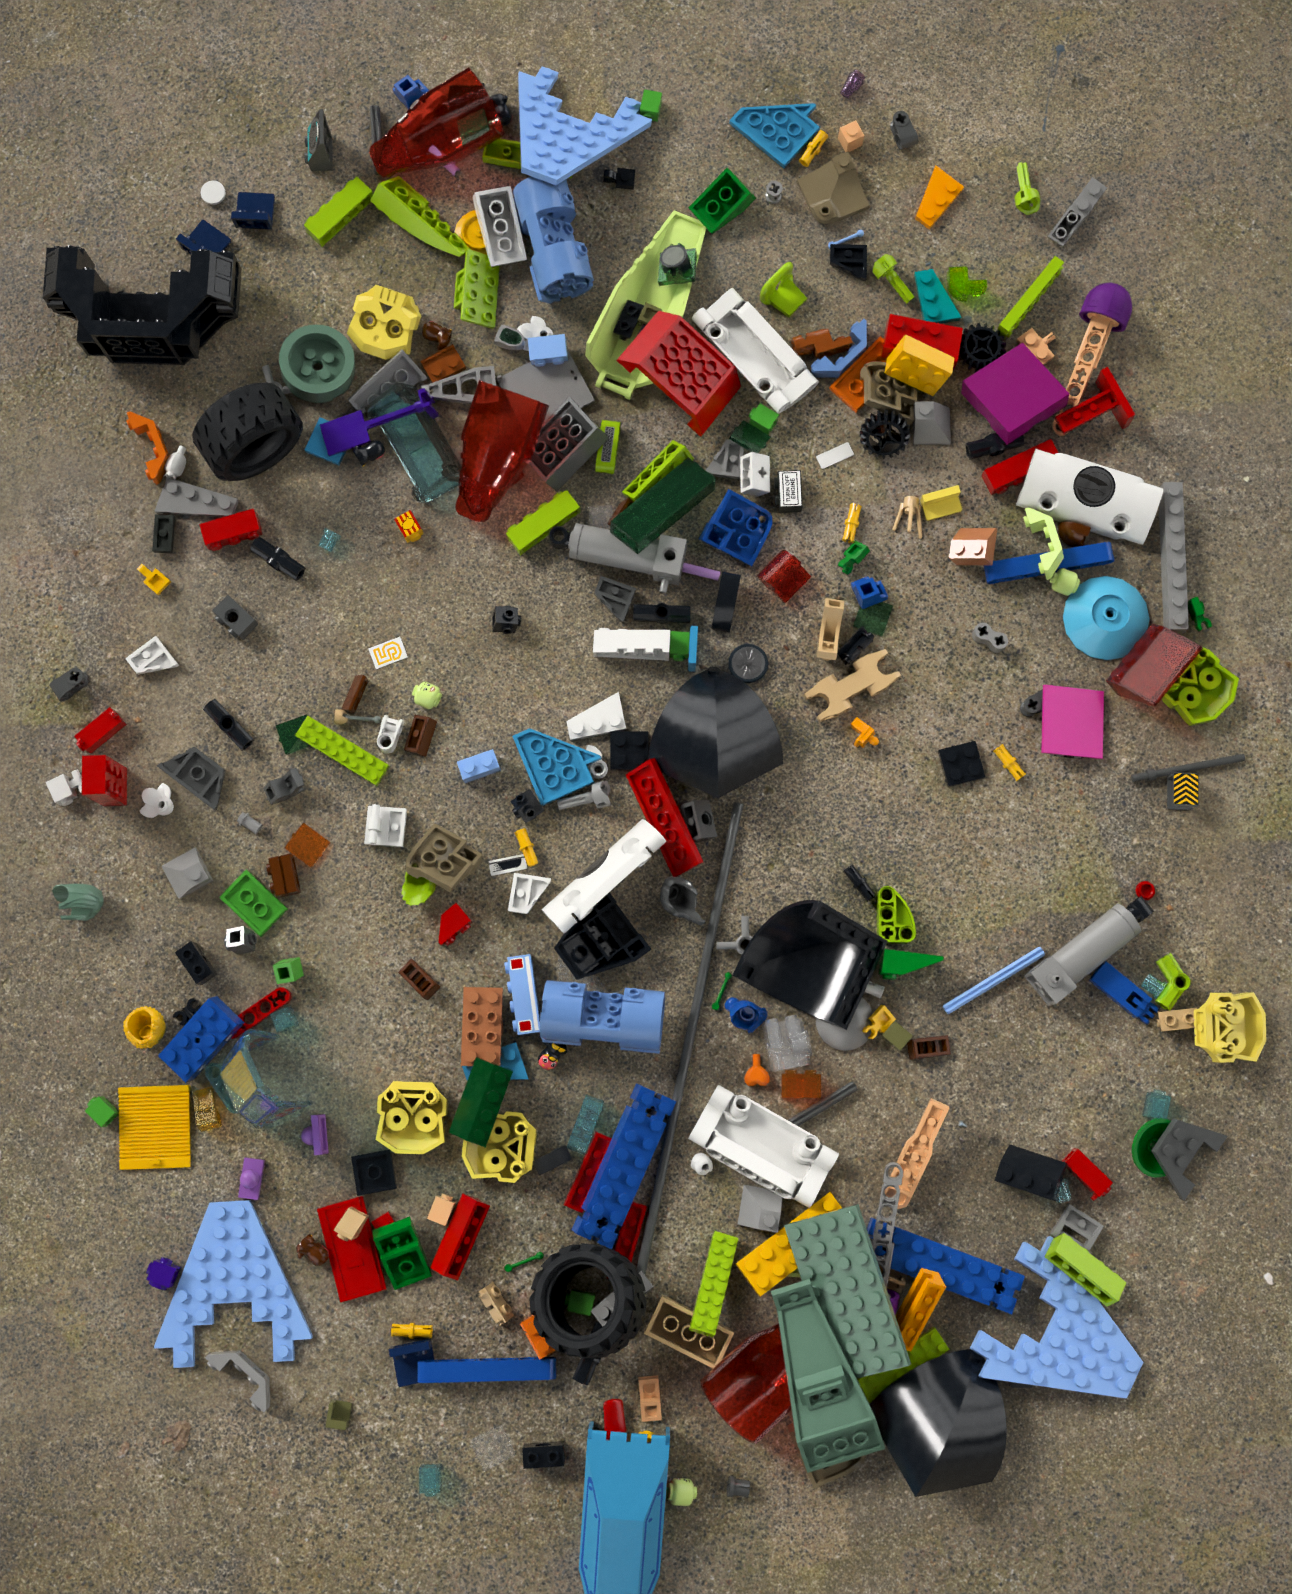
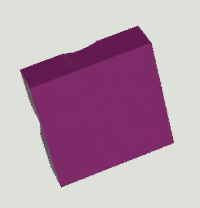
[961,343,1070,445]

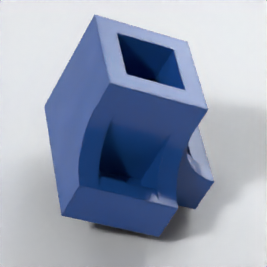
[392,75,430,110]
[851,576,888,609]

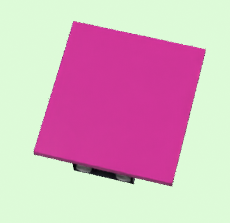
[1041,685,1104,759]

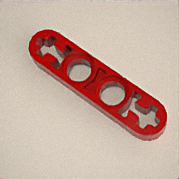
[231,987,291,1039]

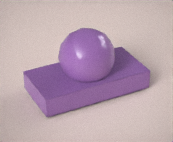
[301,1114,329,1155]
[238,1157,265,1200]

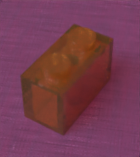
[780,1070,821,1098]

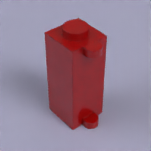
[74,707,127,754]
[1062,1148,1113,1201]

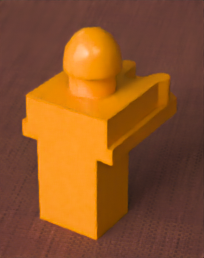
[851,717,879,748]

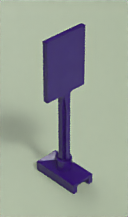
[320,388,439,457]

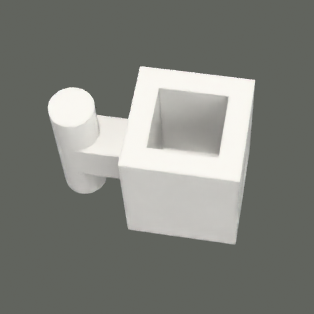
[46,769,82,806]

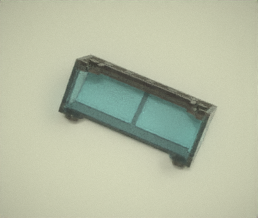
[364,382,469,503]

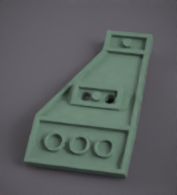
[771,1279,885,1473]

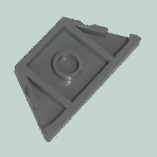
[157,747,226,811]

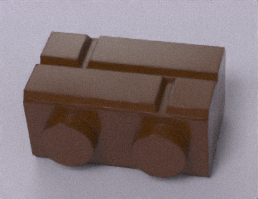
[266,854,301,898]

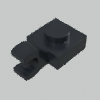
[603,168,635,190]

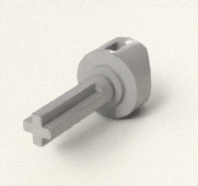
[557,780,612,810]

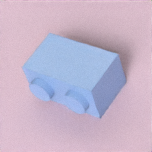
[528,334,568,367]
[457,749,501,783]

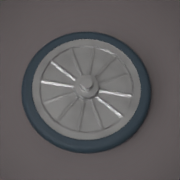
[728,644,768,683]

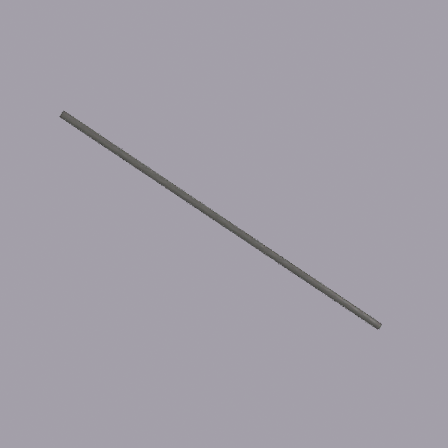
[636,802,743,1274]

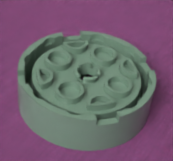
[279,325,355,403]

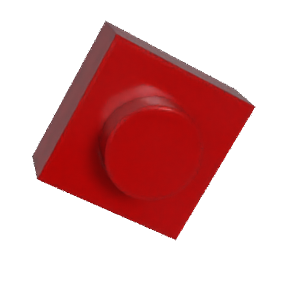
[371,1211,395,1229]

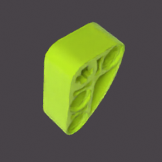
[876,886,916,944]

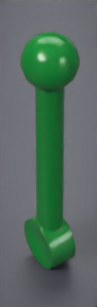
[712,972,732,1010]
[504,1252,544,1272]

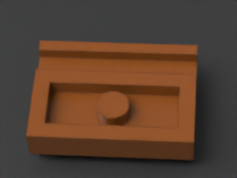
[420,344,466,383]

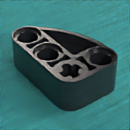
[711,571,741,633]

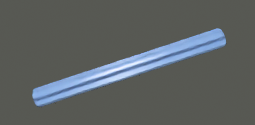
[943,947,1045,1014]

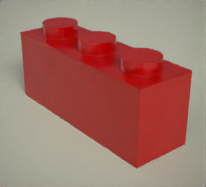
[199,508,263,551]

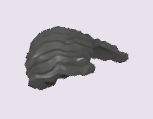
[660,876,705,926]

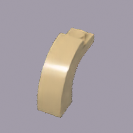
[816,598,844,661]

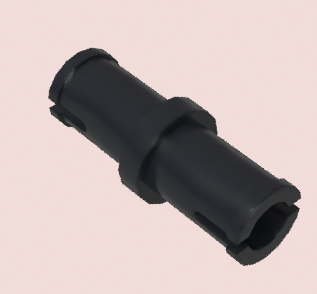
[843,864,877,902]

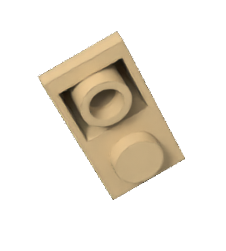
[334,1207,369,1241]

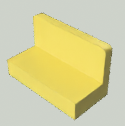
[920,485,962,521]

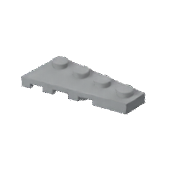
[347,350,427,413]
[154,477,239,517]

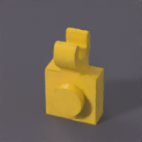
[137,564,171,596]

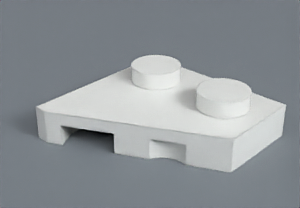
[125,636,179,675]
[508,873,551,914]

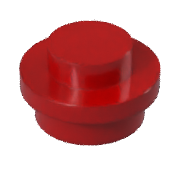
[1135,881,1155,901]

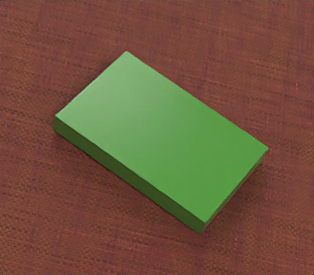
[219,870,288,937]

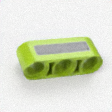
[595,420,621,474]

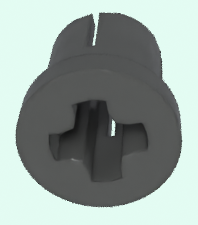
[727,1476,750,1497]

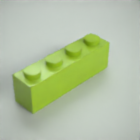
[304,177,373,247]
[506,490,581,556]
[1045,1233,1127,1307]

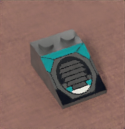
[305,109,333,171]

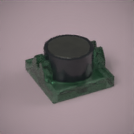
[658,243,697,286]

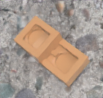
[638,1375,662,1422]

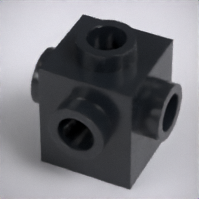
[492,605,521,634]
[510,789,545,824]

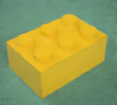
[884,334,954,396]

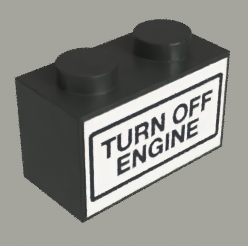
[774,470,802,513]

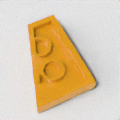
[915,165,964,230]

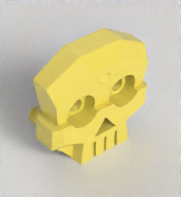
[347,285,421,360]
[1194,992,1266,1063]
[375,1081,448,1154]
[462,1111,537,1183]

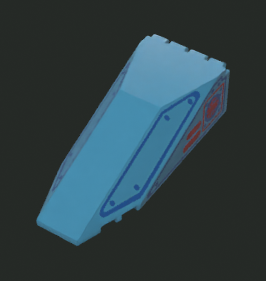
[579,1421,670,1594]

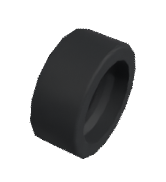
[533,1145,572,1176]

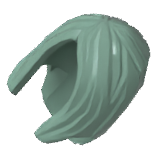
[52,884,104,921]

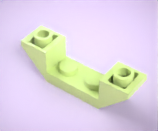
[1023,507,1064,580]

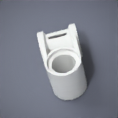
[377,715,404,754]

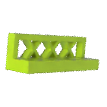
[622,440,694,511]

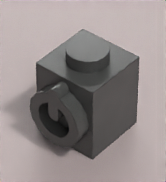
[224,926,257,955]

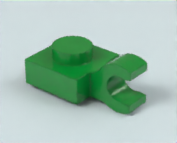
[838,540,870,575]
[1188,597,1212,632]

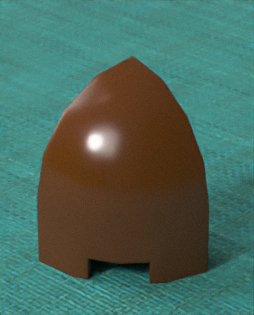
[1058,521,1091,547]

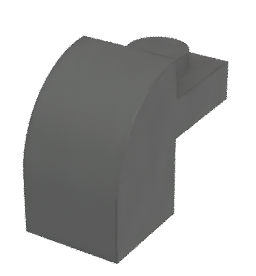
[263,768,304,805]

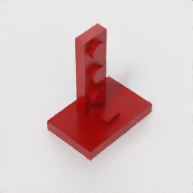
[1055,367,1135,434]

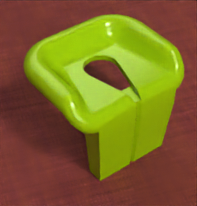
[760,262,807,317]

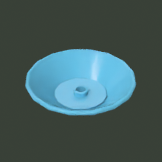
[1063,576,1150,660]

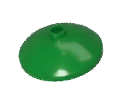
[1132,1118,1171,1178]

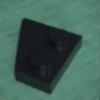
[830,244,867,281]

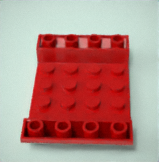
[616,311,741,437]

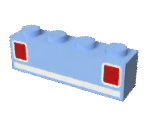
[504,954,540,1036]

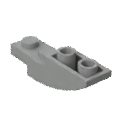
[1048,177,1107,248]

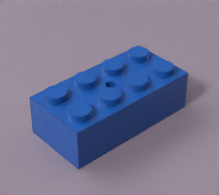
[158,996,245,1083]

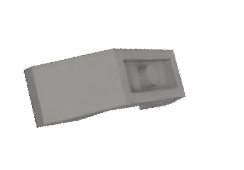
[205,1350,271,1412]

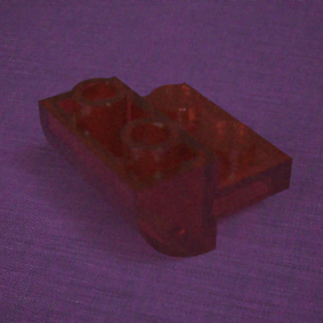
[757,550,811,603]

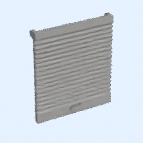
[496,349,595,436]

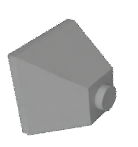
[913,401,951,445]
[162,847,214,900]
[737,1185,782,1233]

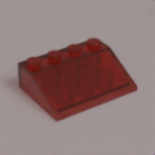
[1106,624,1203,706]

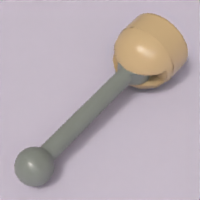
[334,709,381,725]

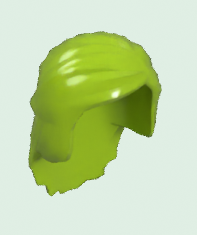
[401,872,436,906]

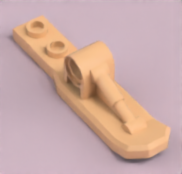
[885,1098,949,1209]

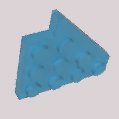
[729,103,820,169]
[512,728,602,806]

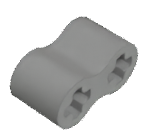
[972,623,1008,653]

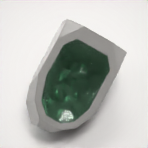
[494,325,525,351]

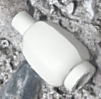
[164,446,186,480]

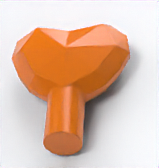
[744,1054,770,1086]

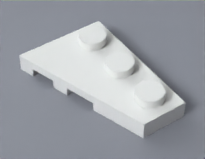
[566,692,626,741]

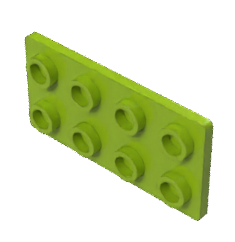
[454,249,500,329]

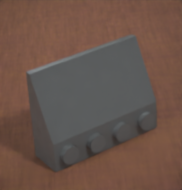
[518,397,609,492]

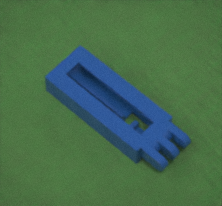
[1089,961,1160,1025]

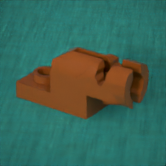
[791,329,853,360]

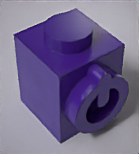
[146,1257,181,1290]

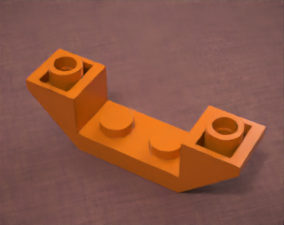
[126,411,169,485]

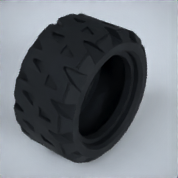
[192,382,303,481]
[529,1243,647,1358]

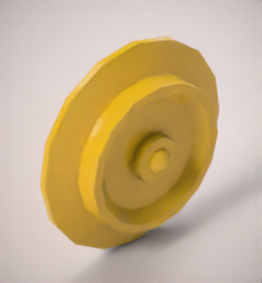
[454,210,487,255]

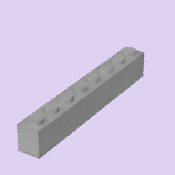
[1159,482,1189,635]

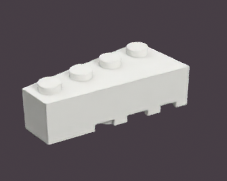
[593,628,670,661]

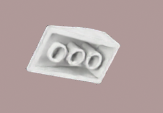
[473,186,527,267]

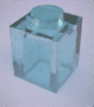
[270,1007,299,1033]
[1142,1089,1171,1119]
[419,1464,442,1497]

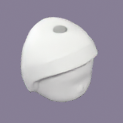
[691,1153,713,1175]

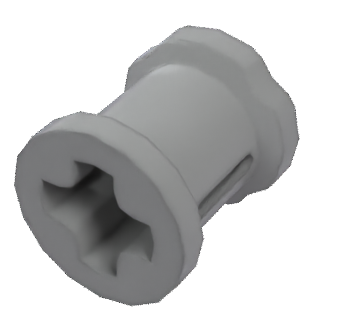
[765,181,783,204]

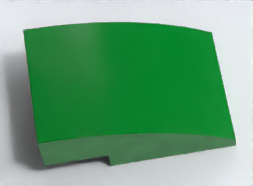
[373,1216,432,1290]

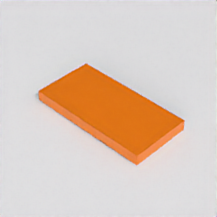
[829,336,887,413]

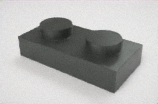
[152,515,175,553]

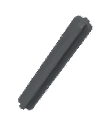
[370,105,384,175]
[788,1081,858,1126]

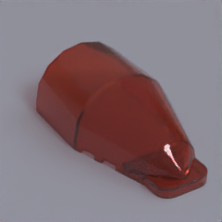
[369,67,505,178]
[455,380,549,522]
[700,1323,791,1444]

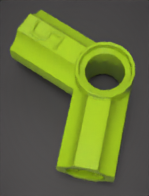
[1155,953,1190,1011]

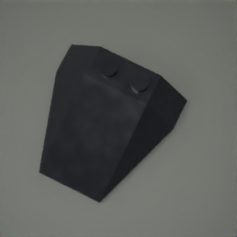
[554,892,652,980]

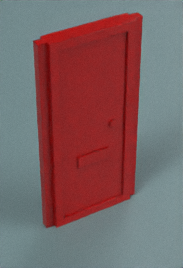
[317,1196,387,1303]

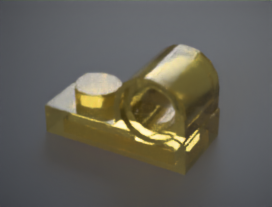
[193,1086,222,1132]

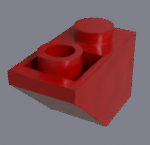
[438,903,472,947]

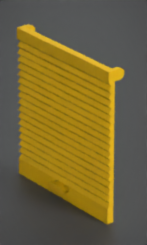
[118,1084,191,1170]

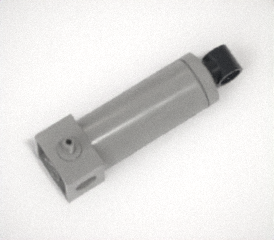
[549,523,687,593]
[1023,896,1154,1006]

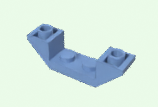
[811,319,867,378]

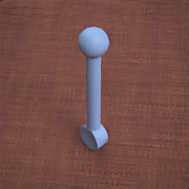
[828,230,864,249]

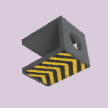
[1167,772,1199,810]

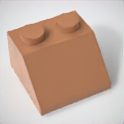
[949,528,997,565]

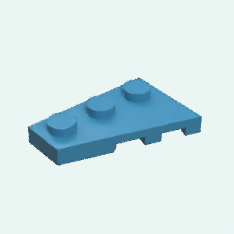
[460,1042,529,1080]

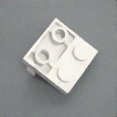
[364,804,407,847]

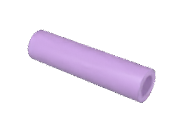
[428,145,460,176]
[682,563,720,581]

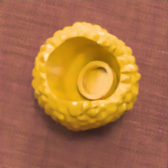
[123,1006,166,1049]

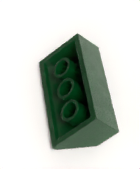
[449,1057,513,1148]

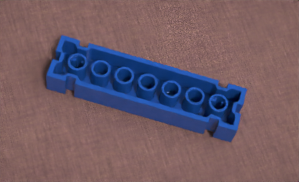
[571,1083,677,1249]
[867,1217,1025,1314]

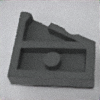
[594,576,636,623]

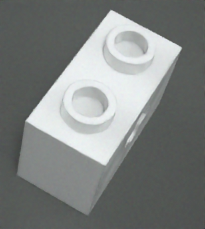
[740,452,770,497]

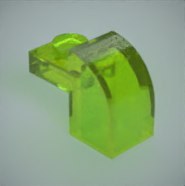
[946,266,987,302]

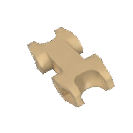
[804,649,901,723]

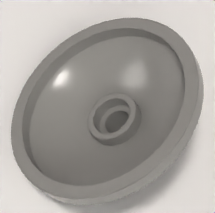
[816,998,873,1051]

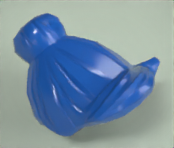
[725,997,768,1033]

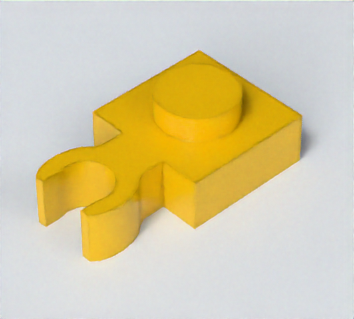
[862,1005,896,1039]

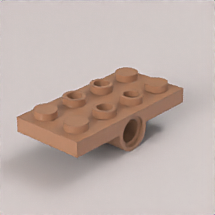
[461,987,503,1066]

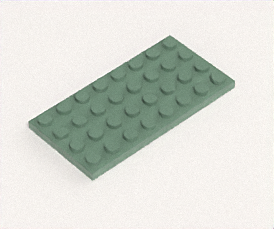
[784,1204,911,1378]

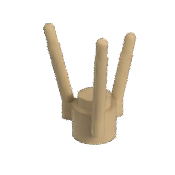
[892,496,922,539]

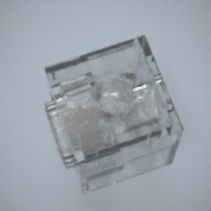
[761,1015,812,1072]

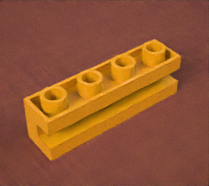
[896,1268,946,1352]

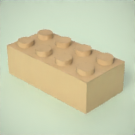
[644,1294,734,1370]

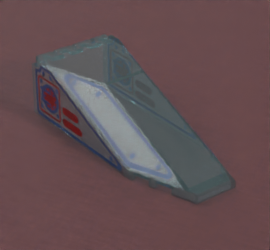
[220,1029,311,1129]

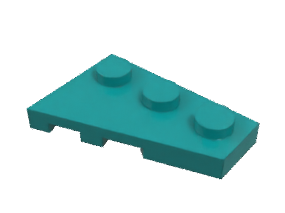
[914,269,962,324]

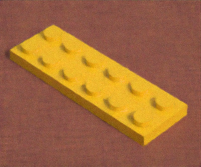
[736,1192,842,1297]

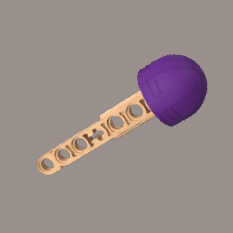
[1053,283,1132,436]

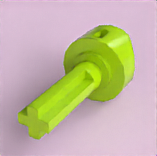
[1014,162,1040,215]
[873,254,914,304]

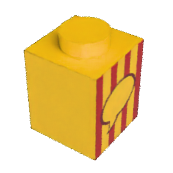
[394,510,423,543]

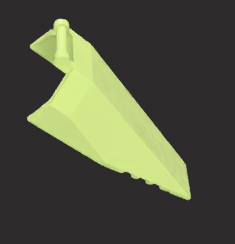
[585,210,706,400]

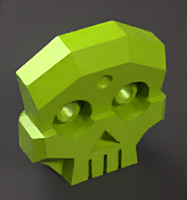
[1159,647,1239,726]

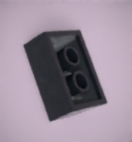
[994,1144,1067,1202]

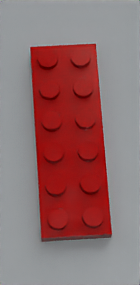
[626,758,703,877]

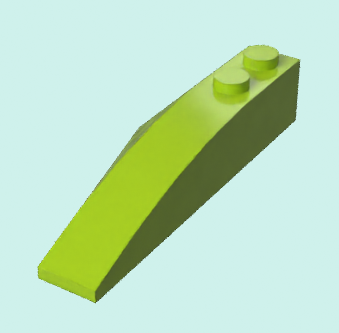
[370,176,471,257]

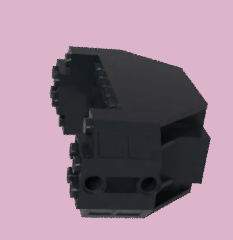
[42,245,242,365]

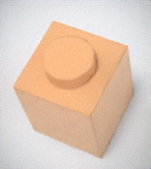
[838,120,865,152]
[427,1193,456,1226]

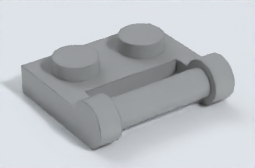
[1050,1204,1104,1252]

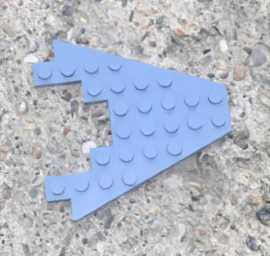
[518,67,652,185]
[154,1200,313,1368]
[970,1236,1143,1398]

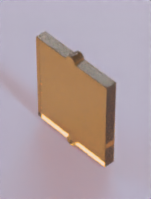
[284,823,331,868]

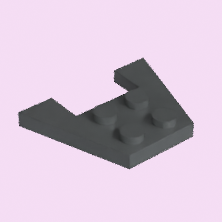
[1151,1118,1228,1201]

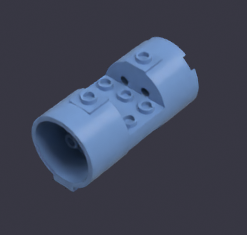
[513,177,594,304]
[540,980,665,1054]

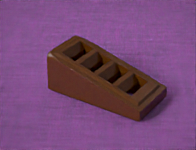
[398,958,441,1000]
[907,1035,951,1060]

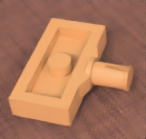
[1016,328,1056,365]

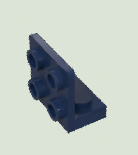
[231,192,275,230]
[176,220,231,255]
[388,1338,435,1387]

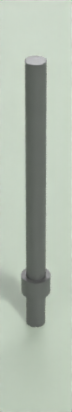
[1131,754,1245,782]

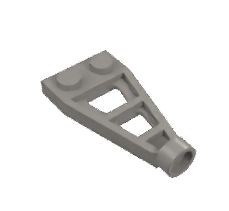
[421,366,498,405]

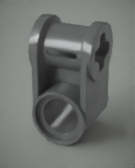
[890,111,919,150]
[49,668,89,702]
[1020,689,1043,717]

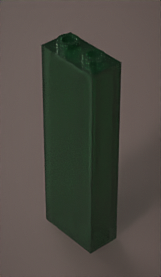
[610,457,716,554]

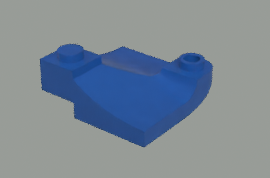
[698,489,773,566]

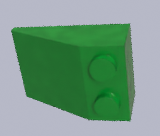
[688,167,756,234]
[878,949,944,980]

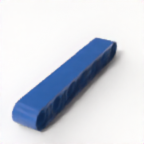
[983,542,1115,584]
[417,1357,556,1383]

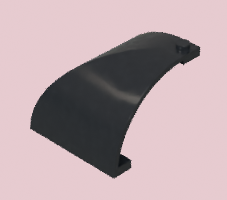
[648,667,783,798]
[732,900,888,1030]
[870,1349,1007,1497]

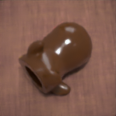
[422,321,453,350]
[296,1234,329,1266]

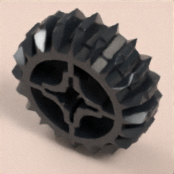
[958,323,1006,373]
[859,409,911,459]

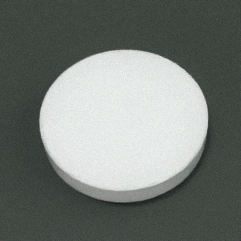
[201,181,226,205]

